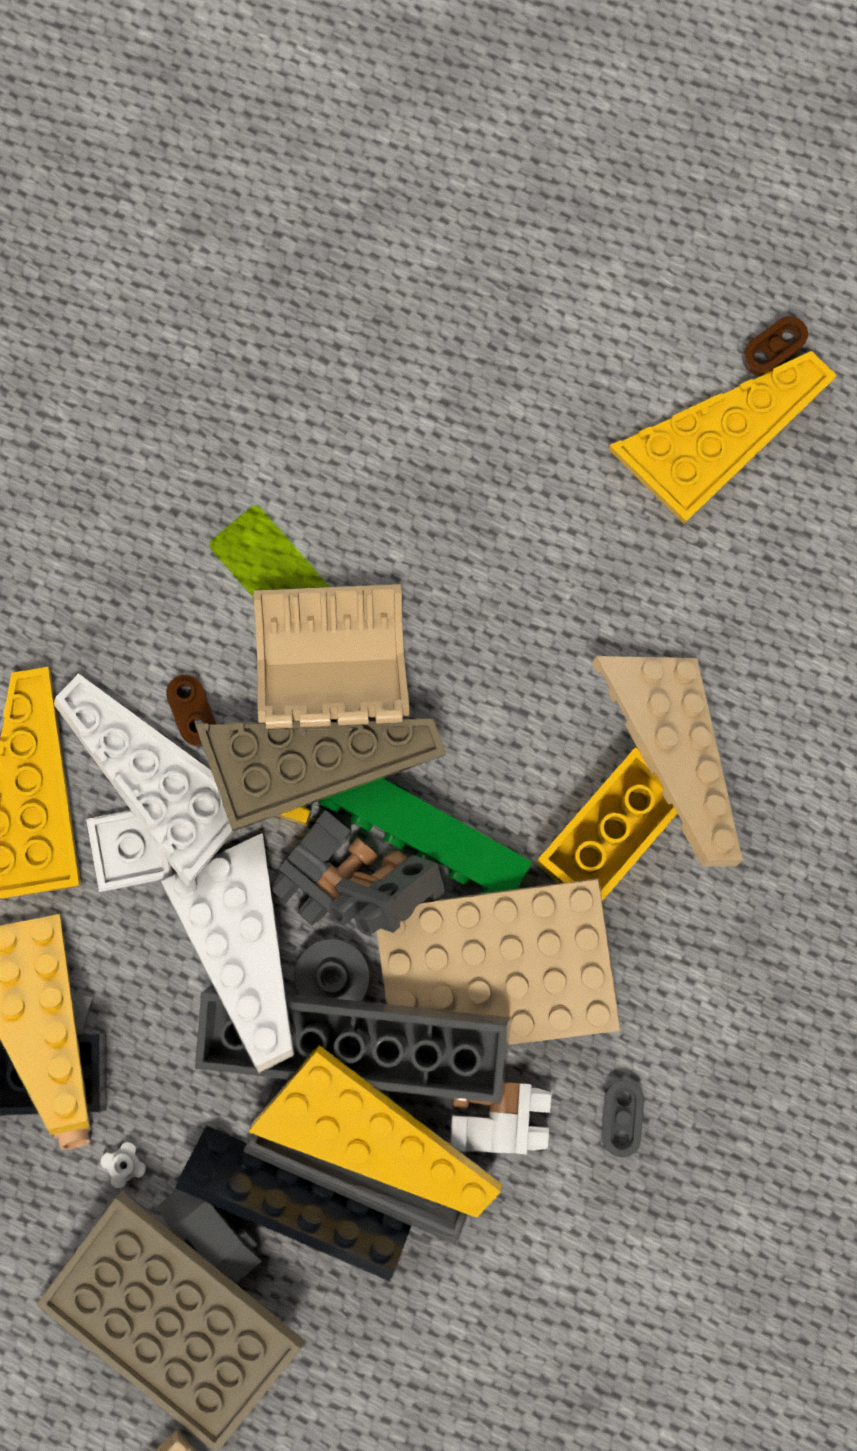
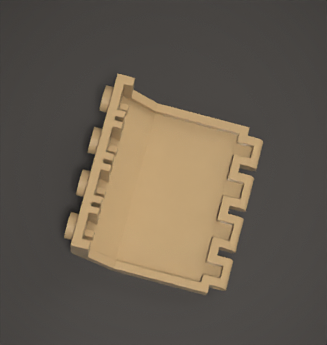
[254,584,409,729]

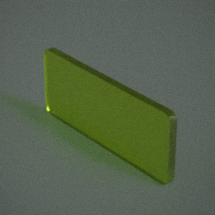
[209,506,330,599]

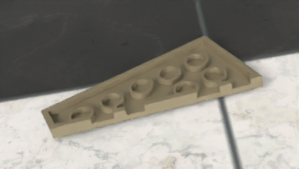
[195,718,446,831]

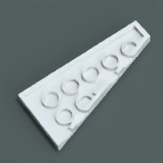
[161,833,294,1073]

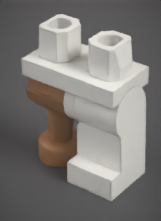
[450,1082,551,1154]

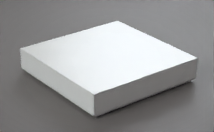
[86,810,173,892]

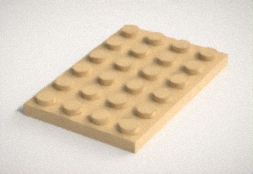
[376,878,621,1045]

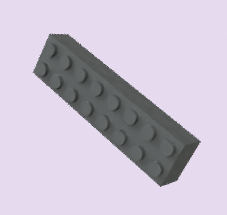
[195,985,511,1103]

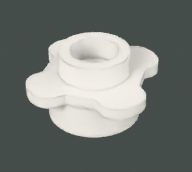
[101,1142,146,1188]

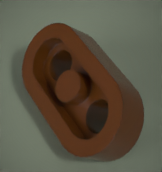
[742,316,808,376]
[166,675,216,746]

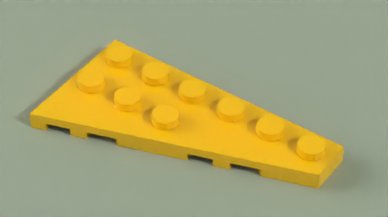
[608,351,837,524]
[0,667,81,900]
[0,914,90,1135]
[248,1046,502,1218]

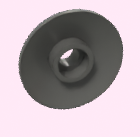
[294,939,370,1001]

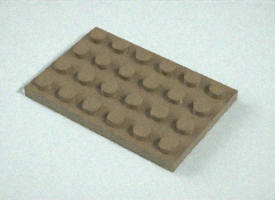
[37,1192,306,1451]

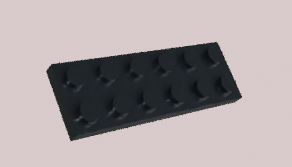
[175,1125,411,1282]

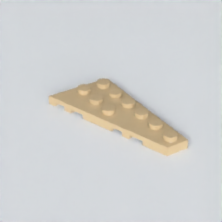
[591,656,743,867]

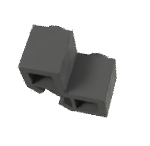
[157,1189,261,1284]

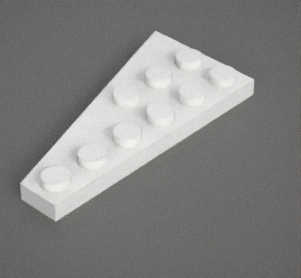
[54,673,234,887]

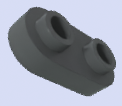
[602,1080,644,1157]

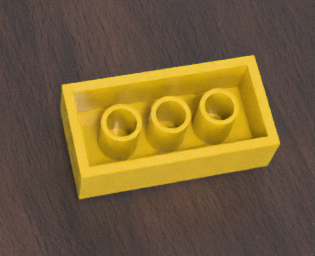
[535,747,678,901]

